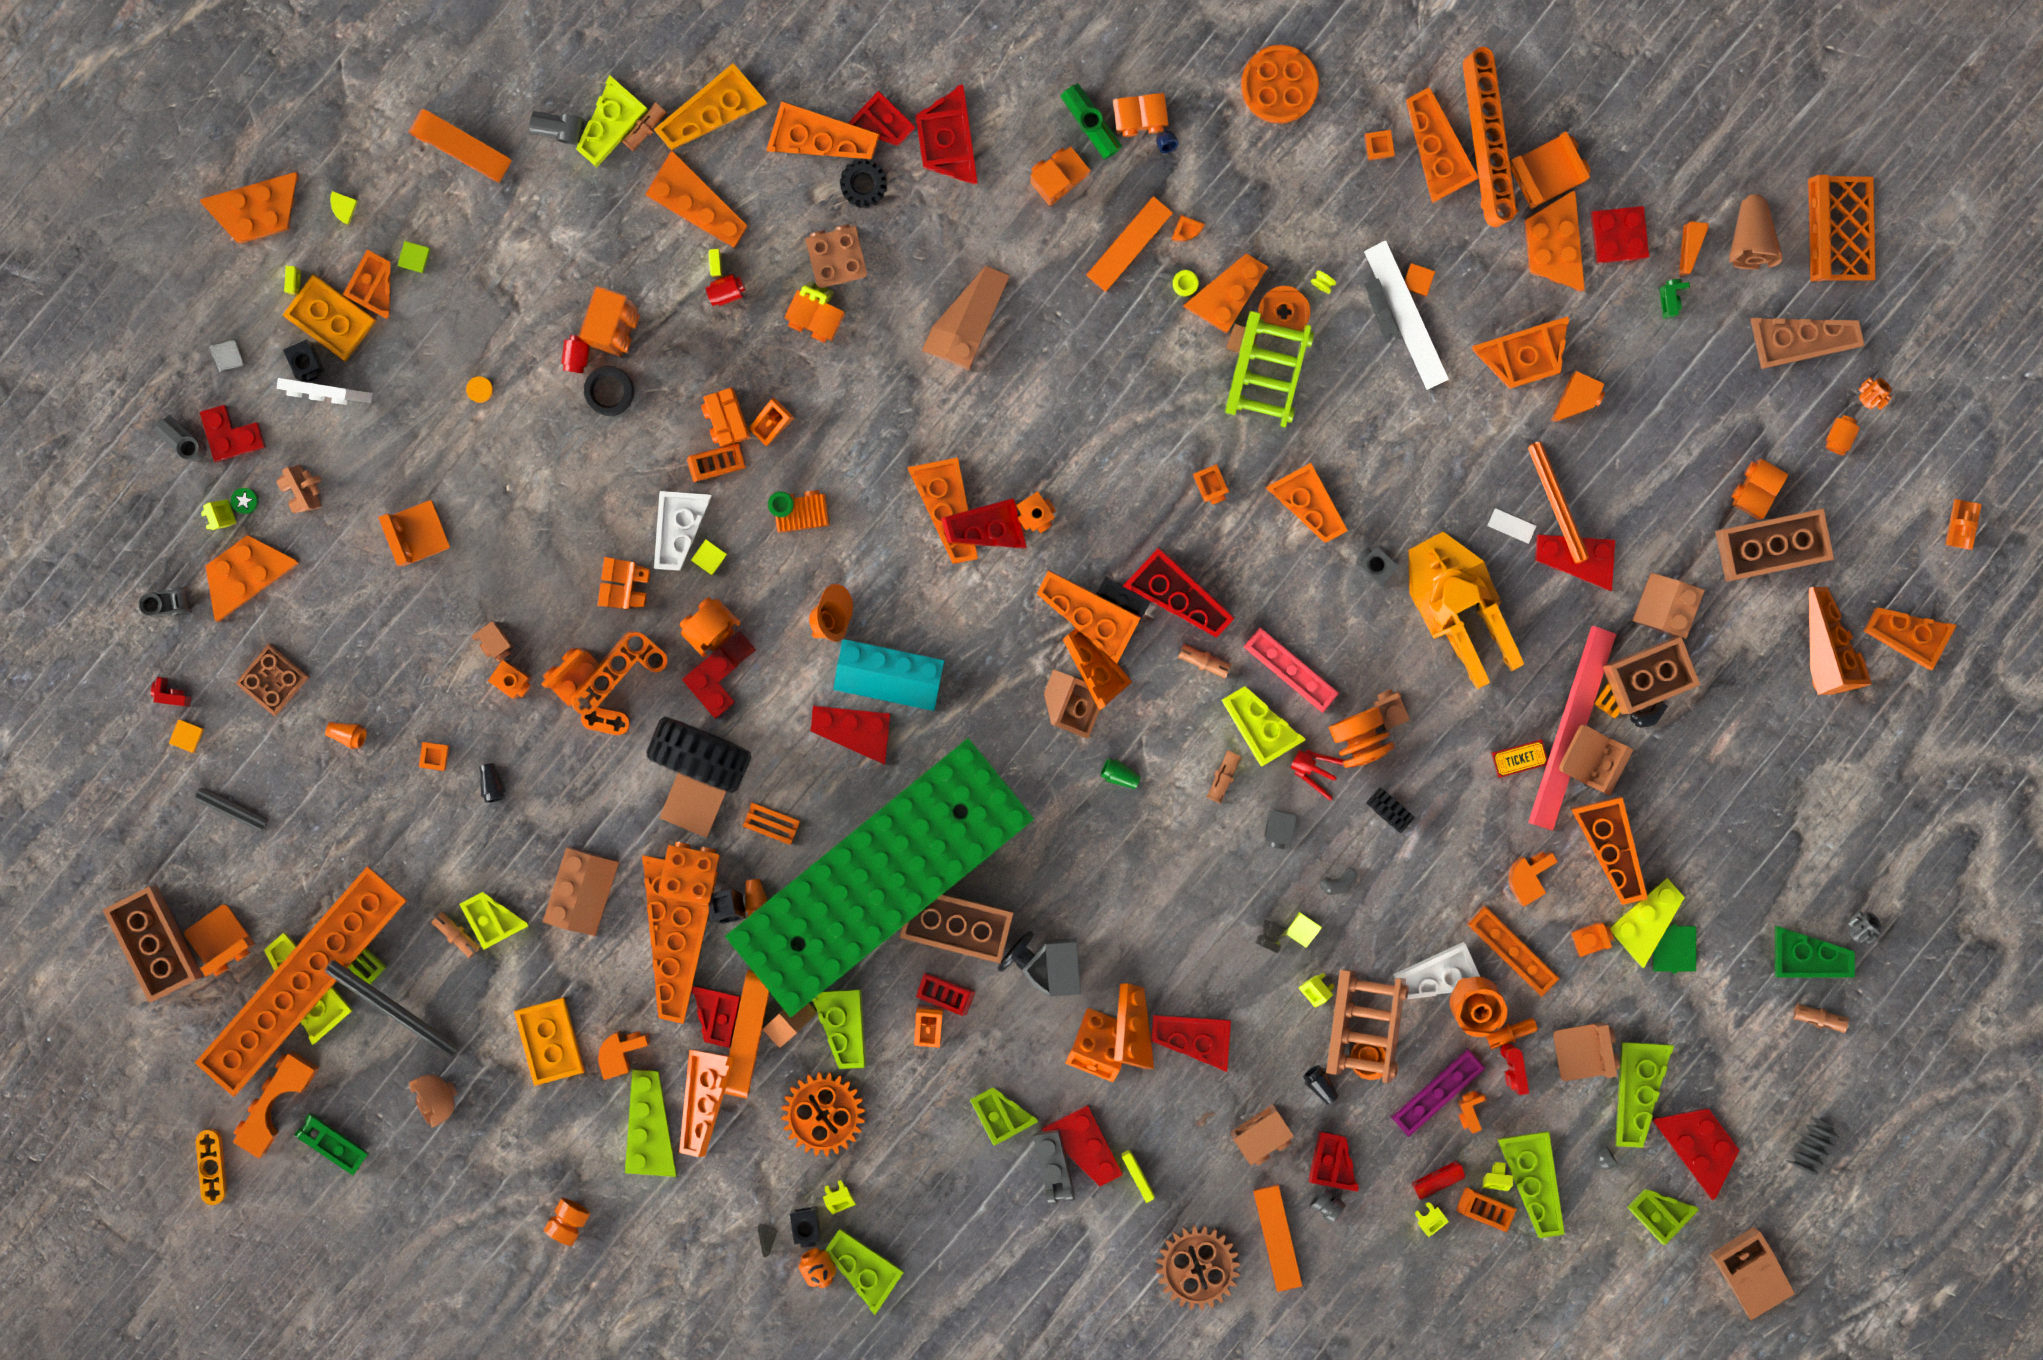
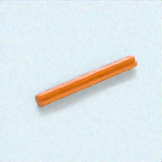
[1528,442,1589,563]

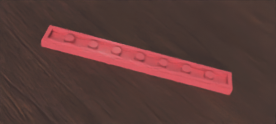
[1528,626,1616,831]

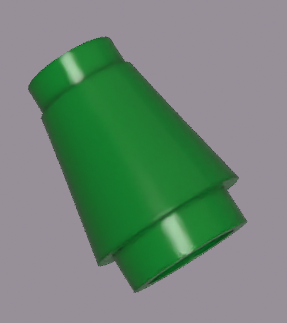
[1100,758,1141,789]

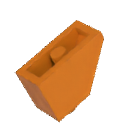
[1551,371,1605,422]

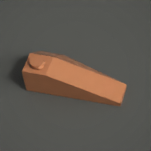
[922,266,1010,371]

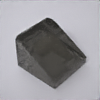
[209,339,245,372]
[757,1223,778,1258]

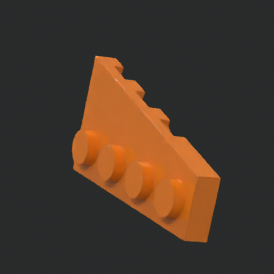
[766,101,880,159]
[645,151,748,249]
[907,457,978,564]

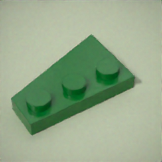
[1775,925,1855,978]

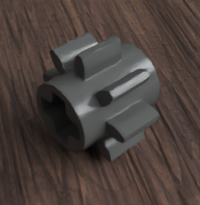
[1848,911,1881,944]

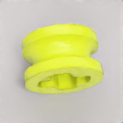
[1310,270,1337,294]

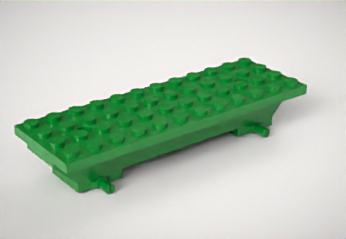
[725,737,1035,1018]

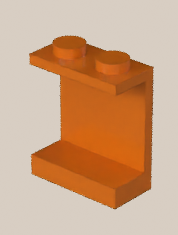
[1510,131,1591,209]

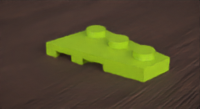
[825,1228,904,1315]

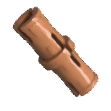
[621,102,668,152]
[1178,643,1231,679]
[1206,750,1242,804]
[431,911,481,958]
[1793,1003,1849,1033]

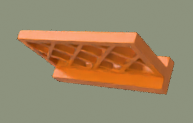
[1808,175,1875,282]

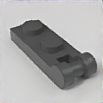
[1033,1129,1075,1204]

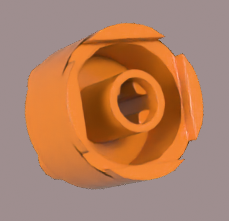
[679,597,740,657]
[1449,977,1507,1037]

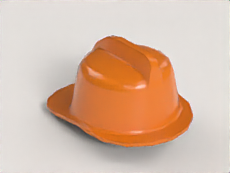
[809,584,853,642]

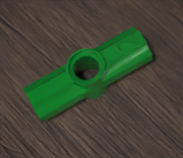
[1060,83,1122,160]

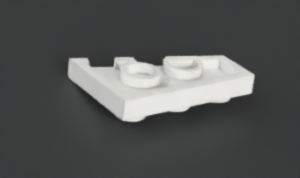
[654,491,712,571]
[1393,942,1480,999]

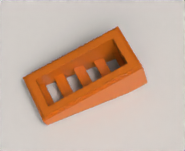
[1679,221,1709,277]
[687,443,746,483]
[1456,1187,1517,1232]

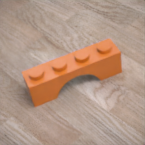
[233,1051,320,1158]

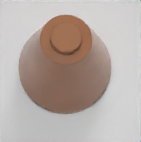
[1729,194,1782,270]

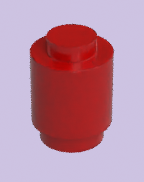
[705,273,746,306]
[561,335,590,373]

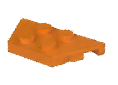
[200,172,299,244]
[1525,191,1585,292]
[1472,316,1569,389]
[206,535,299,622]

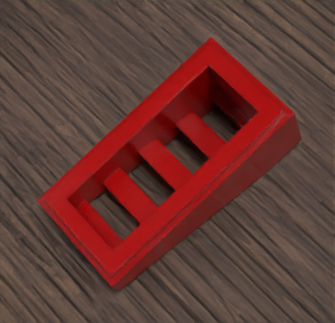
[915,973,975,1016]

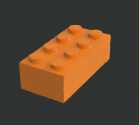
[579,286,640,358]

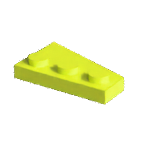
[576,75,648,168]
[1222,686,1306,766]

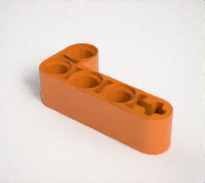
[408,109,512,183]
[571,631,668,715]

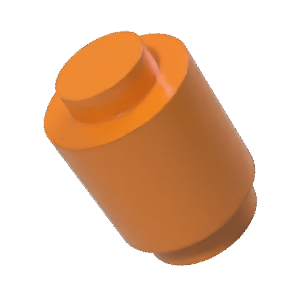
[1825,415,1860,456]

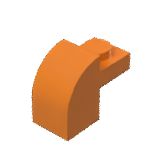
[1509,851,1558,907]
[598,1030,650,1080]

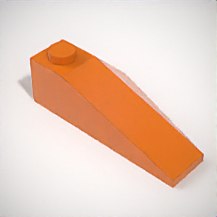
[1809,587,1872,695]

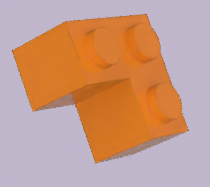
[1030,146,1090,206]

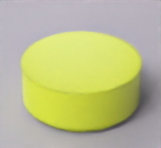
[1172,270,1199,297]

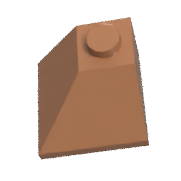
[1044,669,1100,739]

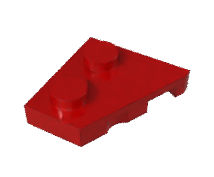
[848,91,917,146]
[692,986,741,1048]
[1308,1131,1359,1192]

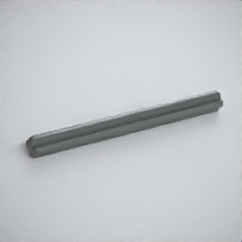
[325,960,458,1057]

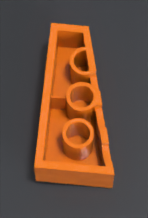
[1570,796,1648,905]

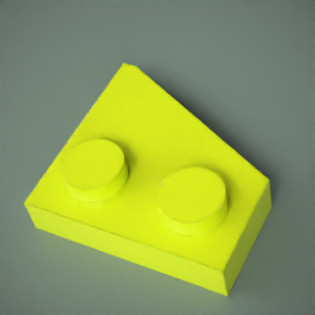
[459,892,528,950]

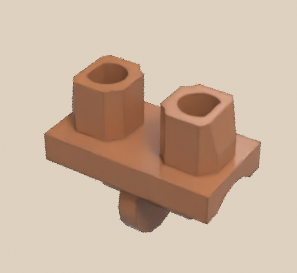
[276,464,322,513]

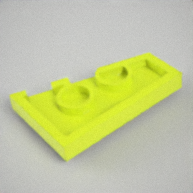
[1610,878,1685,968]

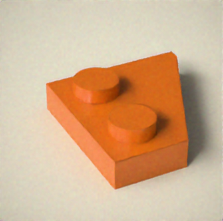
[342,249,391,319]

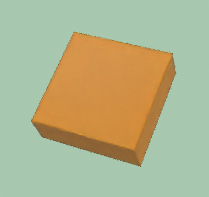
[169,719,204,753]

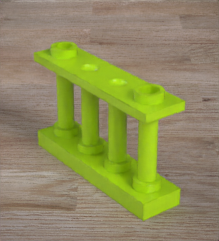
[1225,311,1315,428]

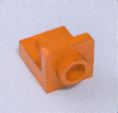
[1570,922,1614,957]

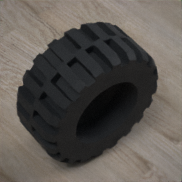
[646,716,751,793]

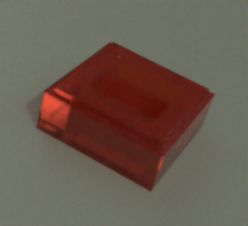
[719,631,756,668]

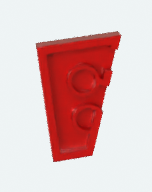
[941,498,1027,549]
[1151,1015,1231,1072]
[1042,1105,1123,1186]

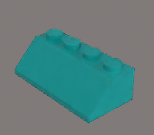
[833,639,945,711]

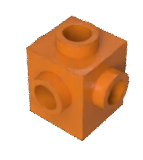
[1016,492,1056,534]

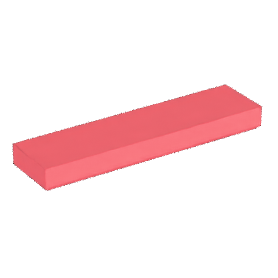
[1243,627,1339,713]

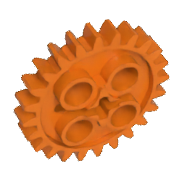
[781,1071,865,1157]

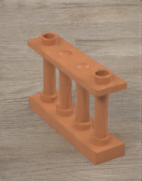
[1326,969,1409,1083]

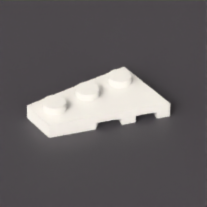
[277,378,373,405]

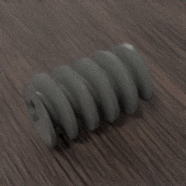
[1786,1116,1839,1175]

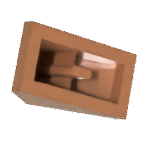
[763,1003,818,1048]

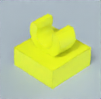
[201,499,237,530]
[1299,973,1334,1007]
[1482,1162,1513,1191]
[823,1180,856,1215]
[1415,1202,1449,1237]

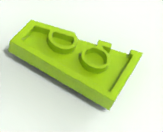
[812,989,866,1069]

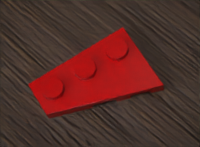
[1535,535,1615,592]
[810,706,890,765]

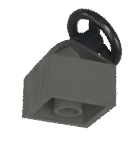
[997,931,1081,997]

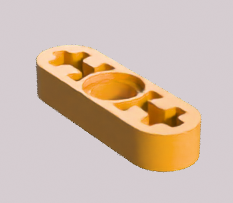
[196,1128,227,1205]

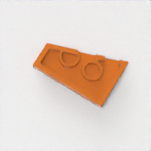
[1183,253,1268,334]
[1265,463,1348,543]
[1863,607,1957,670]

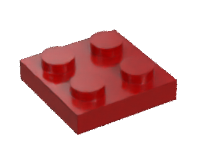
[1591,206,1649,264]

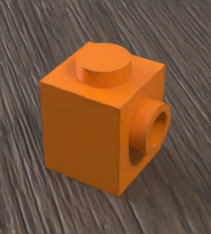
[488,660,531,699]

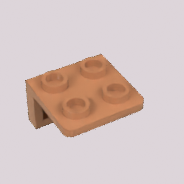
[805,224,867,288]
[1559,724,1633,796]
[1553,1022,1620,1081]

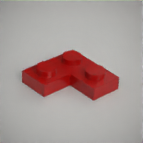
[199,405,266,462]
[682,646,738,719]

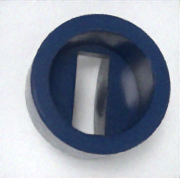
[1156,130,1179,153]

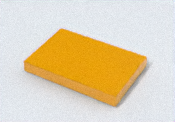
[283,274,377,362]
[514,997,585,1086]

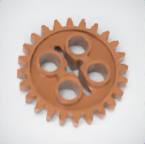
[1156,1224,1240,1310]

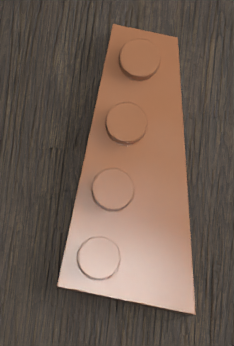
[1750,318,1865,369]

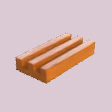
[742,802,800,845]

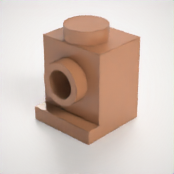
[471,621,514,663]

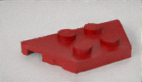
[915,84,978,185]
[1652,1108,1740,1201]

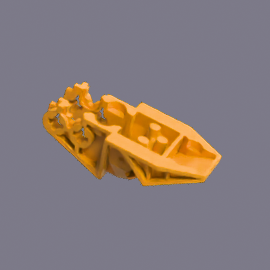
[1408,532,1524,689]

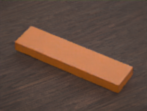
[1086,196,1173,292]
[1467,906,1560,997]
[1253,1184,1302,1292]

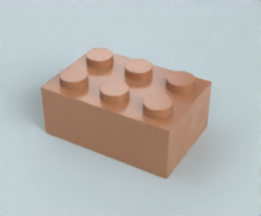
[1602,637,1700,714]

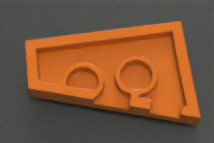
[1063,628,1132,710]
[1114,983,1154,1069]

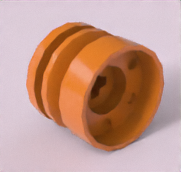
[1328,707,1395,768]

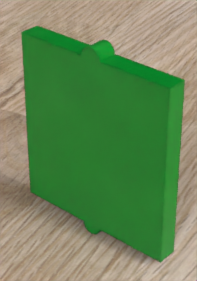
[1653,923,1696,974]

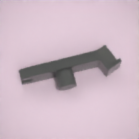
[1364,278,1400,343]

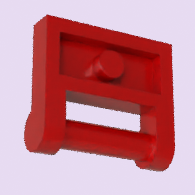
[1500,1043,1529,1095]

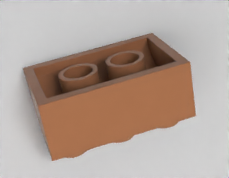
[542,846,619,936]

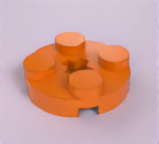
[1258,286,1310,339]

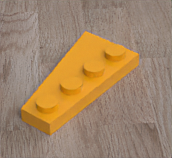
[654,63,767,151]

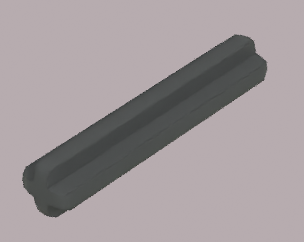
[194,788,268,832]

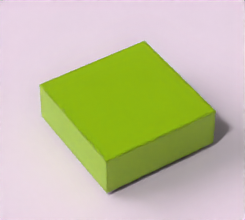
[397,241,431,274]

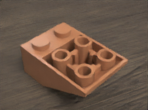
[1710,1227,1795,1320]

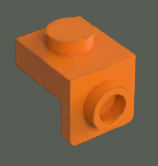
[1193,464,1230,505]
[1458,1091,1486,1134]

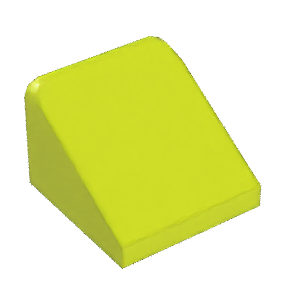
[1285,912,1322,948]

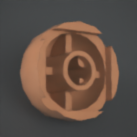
[409,1074,457,1128]

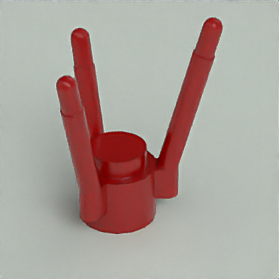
[1290,749,1356,801]

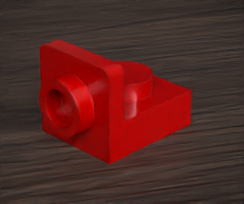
[151,677,192,707]

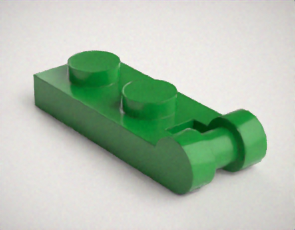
[294,1113,369,1176]

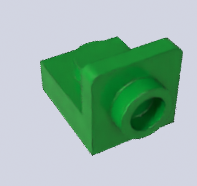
[1659,279,1690,319]

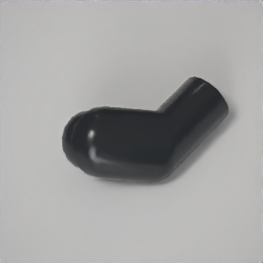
[1630,701,1668,728]

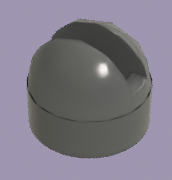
[1596,1147,1618,1170]

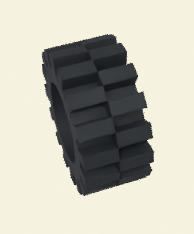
[840,159,887,208]
[1366,787,1415,833]

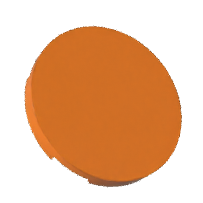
[1241,45,1319,124]

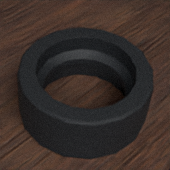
[584,366,634,416]

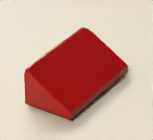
[1412,1161,1465,1200]

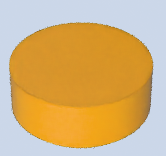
[466,376,493,403]

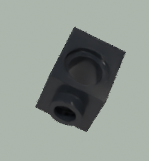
[283,339,324,382]
[708,889,746,924]
[790,1206,821,1248]

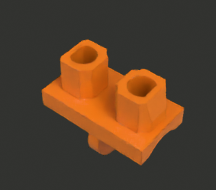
[1945,499,1982,550]

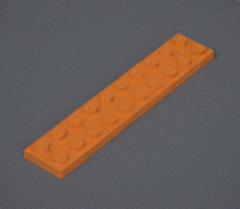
[195,866,408,1097]

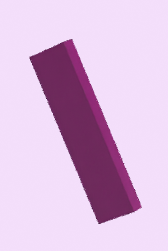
[1391,1048,1486,1137]

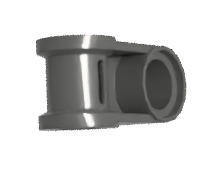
[138,587,192,617]

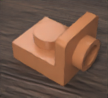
[1373,689,1410,730]

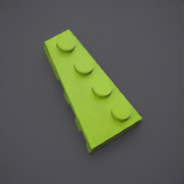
[1496,1131,1565,1238]

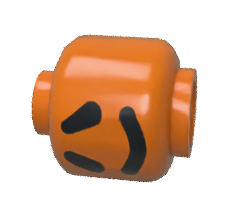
[798,1248,837,1288]

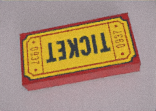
[1491,739,1548,778]

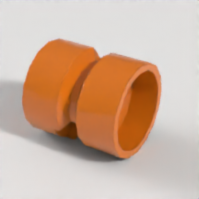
[544,1197,591,1246]

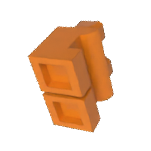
[597,557,651,609]

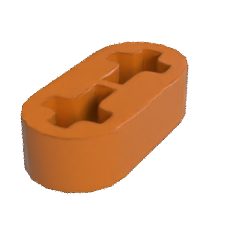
[581,707,631,735]

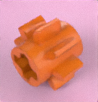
[1859,377,1892,410]

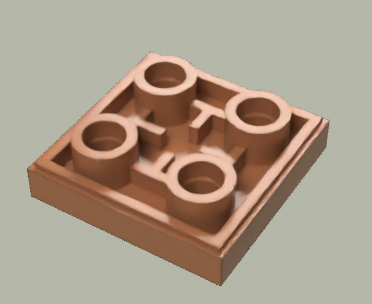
[235,644,310,717]
[659,773,727,838]

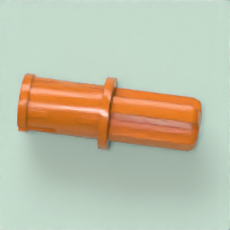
[1486,1018,1538,1050]

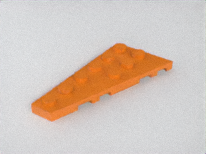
[642,855,719,1024]

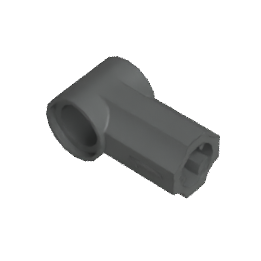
[529,111,583,145]
[154,415,206,462]

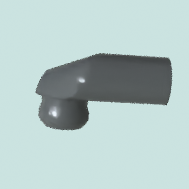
[1320,867,1358,895]

